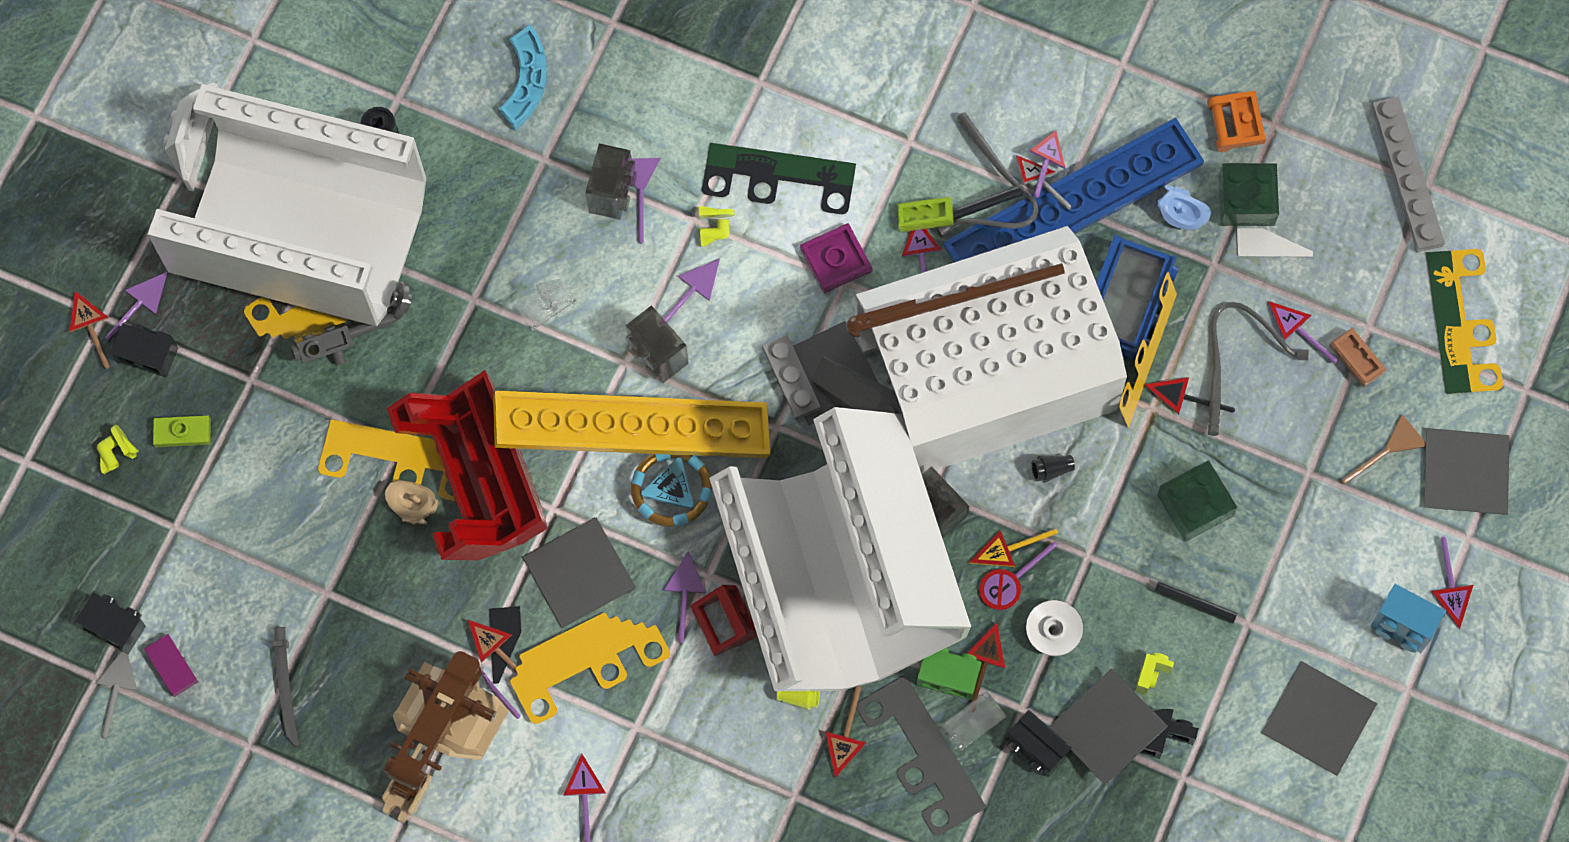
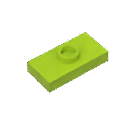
[897,197,954,232]
[153,415,211,448]

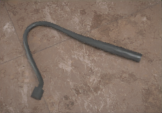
[937,112,1039,238]
[1207,302,1309,436]

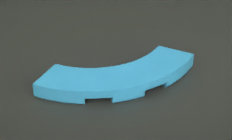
[499,24,547,131]

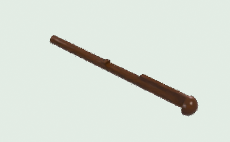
[846,263,1065,337]

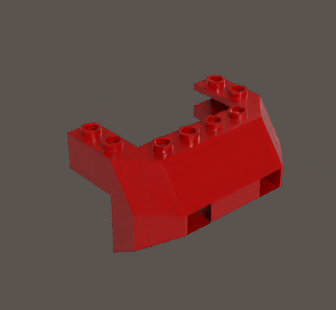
[386,370,548,561]

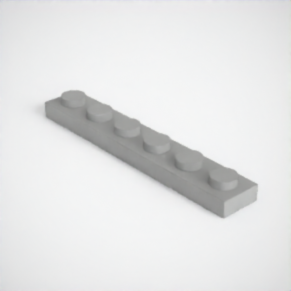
[1371,97,1445,252]

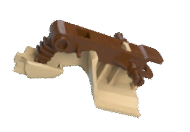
[382,651,509,824]

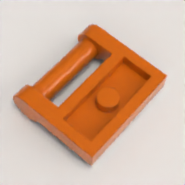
[1207,91,1266,152]

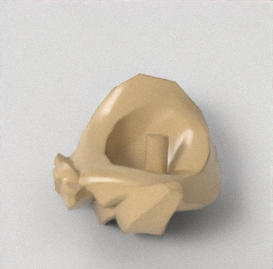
[385,480,439,525]

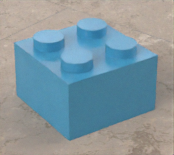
[1370,584,1446,653]

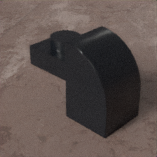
[1140,709,1199,759]

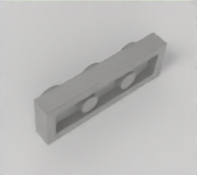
[762,335,821,420]

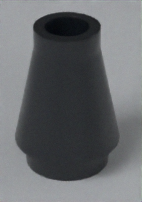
[1031,455,1075,483]

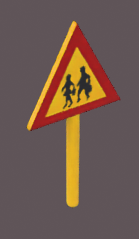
[969,529,1058,567]

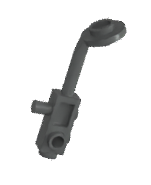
[290,281,412,366]

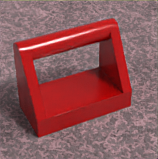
[690,584,757,656]

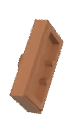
[1329,328,1387,388]

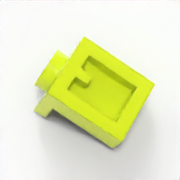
[1134,653,1174,695]

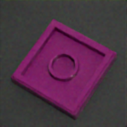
[800,223,873,294]

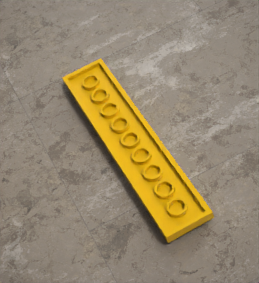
[493,391,770,458]

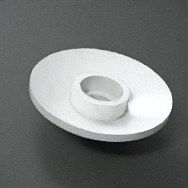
[1026,600,1083,656]

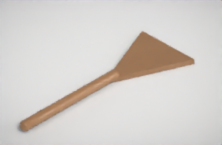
[1341,414,1426,484]

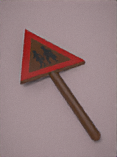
[967,623,1005,713]

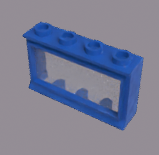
[1096,234,1179,361]

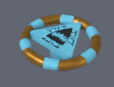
[631,454,712,527]

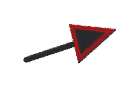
[1144,377,1235,415]

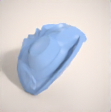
[1157,186,1211,230]

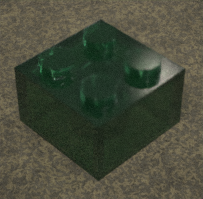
[1219,163,1279,226]
[1157,460,1237,542]

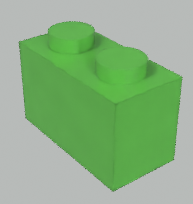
[917,648,982,700]

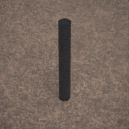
[953,185,1023,221]
[1154,581,1237,623]

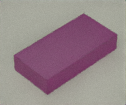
[144,634,199,697]

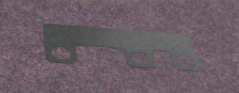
[857,675,987,835]

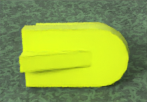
[699,205,735,247]
[97,425,139,474]

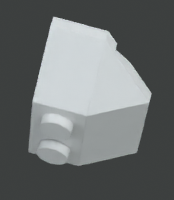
[163,83,219,191]

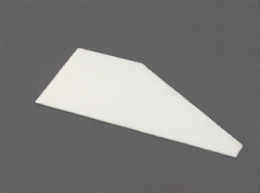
[1237,228,1313,257]

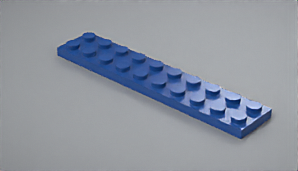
[943,118,1204,263]

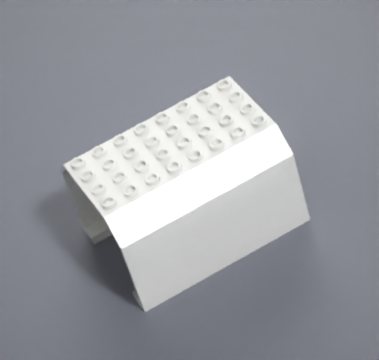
[148,84,426,326]
[855,226,1127,475]
[709,407,971,691]

